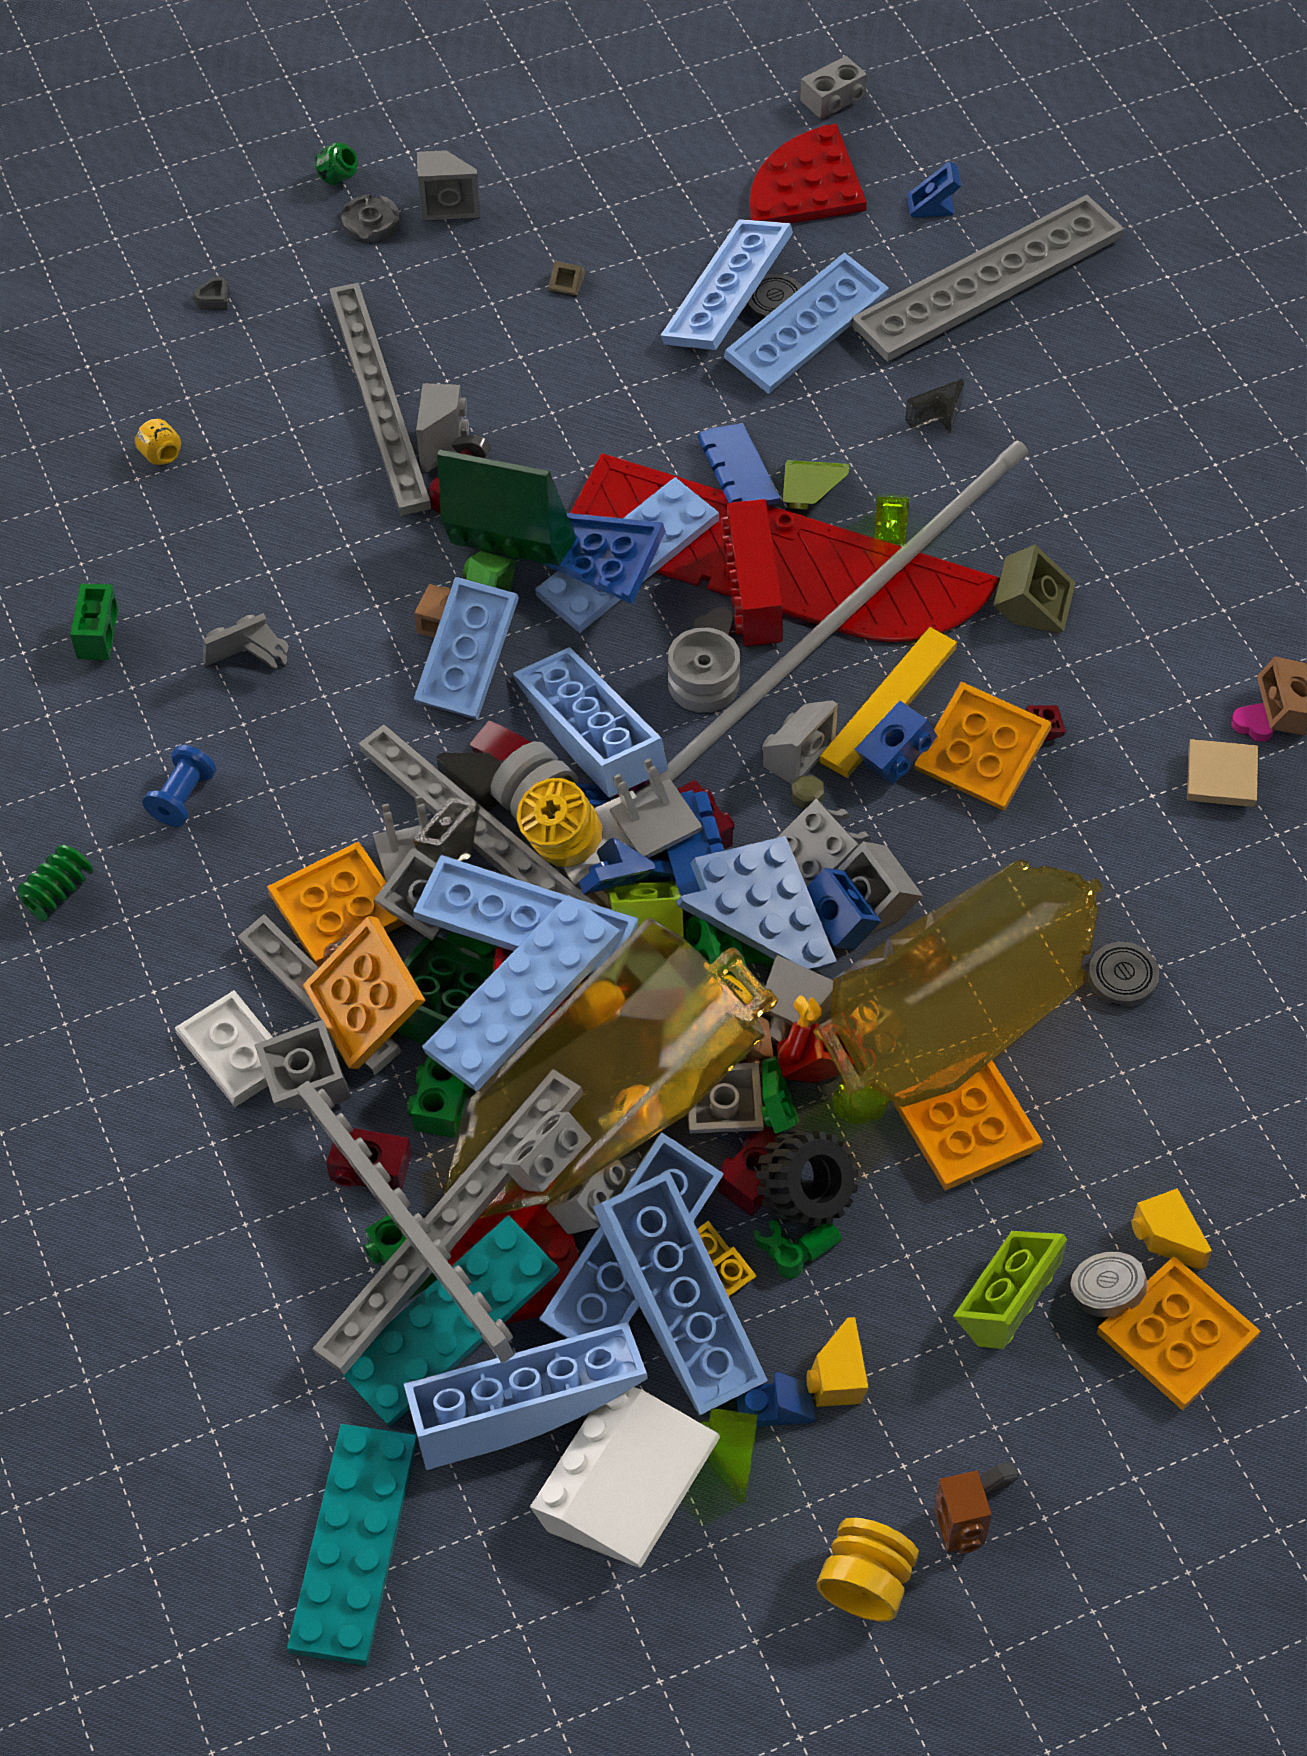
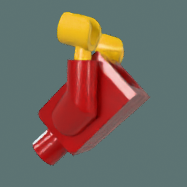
[777,996,875,1083]

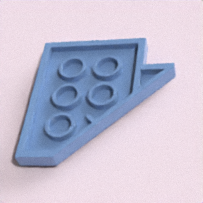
[676,836,837,972]

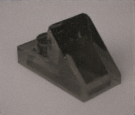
[905,379,964,434]

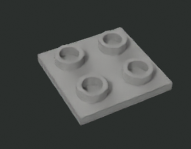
[203,613,288,670]
[610,758,703,858]
[373,795,451,883]
[777,799,871,887]

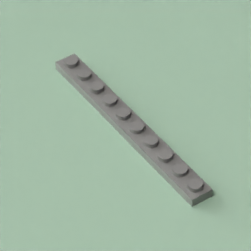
[329,283,431,516]
[358,725,597,905]
[312,1069,583,1375]
[296,1081,515,1364]

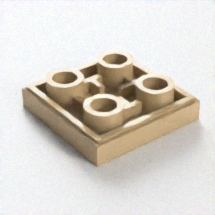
[1187,739,1258,807]

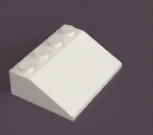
[530,1387,720,1568]

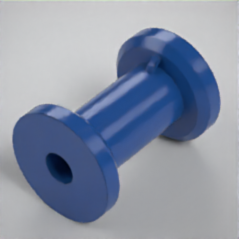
[142,745,216,827]

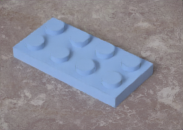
[414,577,519,720]

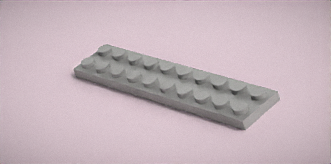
[851,195,1124,362]

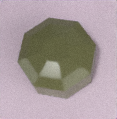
[791,775,824,809]

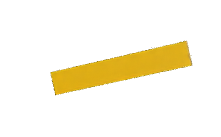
[820,627,957,778]

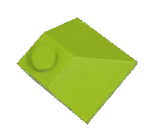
[783,460,849,509]
[606,881,684,946]

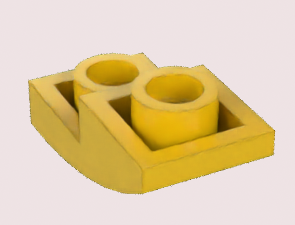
[697,1221,756,1297]

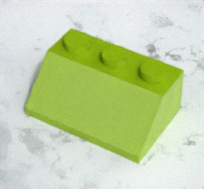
[953,1231,1067,1349]

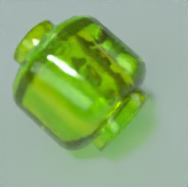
[833,1075,890,1125]

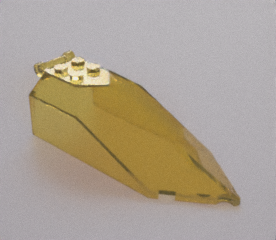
[813,859,1102,1107]
[443,918,778,1218]

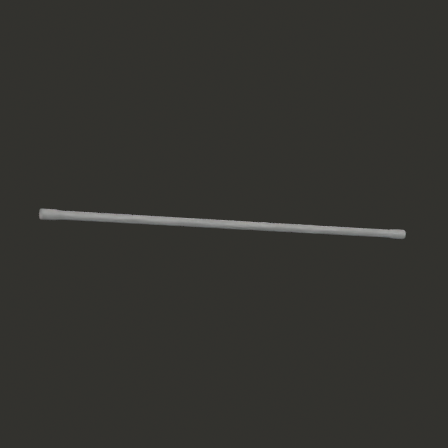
[555,440,1028,878]

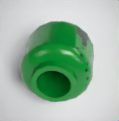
[315,142,358,186]

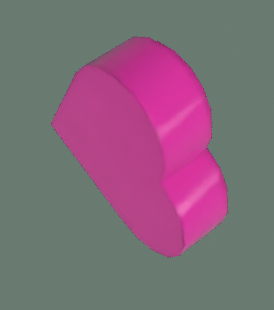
[1231,703,1274,742]

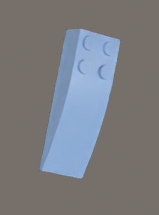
[513,647,668,798]
[539,1132,724,1338]
[593,1171,768,1415]
[404,1322,648,1470]

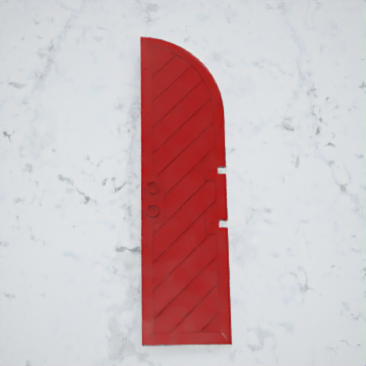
[570,453,1000,642]

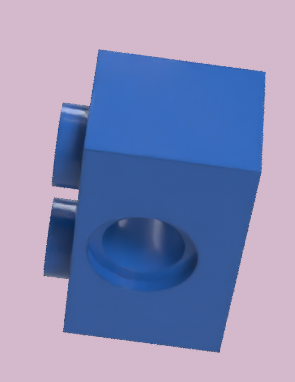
[855,701,937,785]
[807,868,881,950]

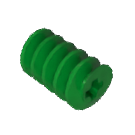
[17,845,94,921]

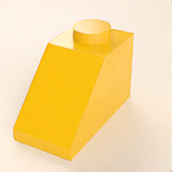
[1131,1188,1212,1270]
[806,1317,869,1407]

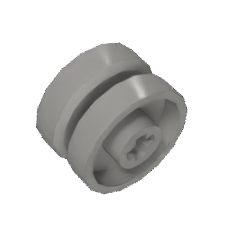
[668,627,740,713]
[490,741,578,819]

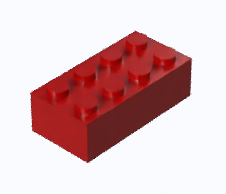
[722,499,783,647]

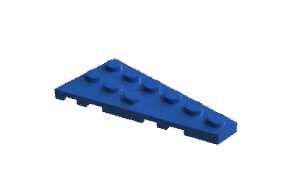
[543,513,666,605]

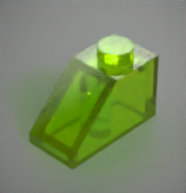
[873,493,909,545]
[701,1408,758,1503]

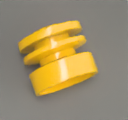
[517,778,603,867]
[817,1518,919,1622]

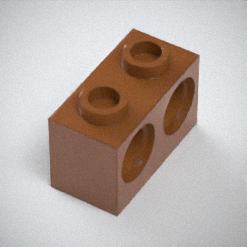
[934,1470,992,1554]

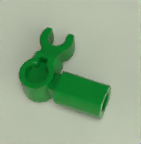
[753,1220,842,1279]

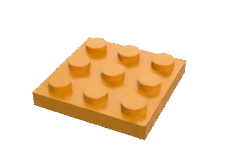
[914,681,1052,811]
[267,841,406,967]
[303,916,425,1069]
[893,1056,1043,1191]
[1096,1256,1261,1411]

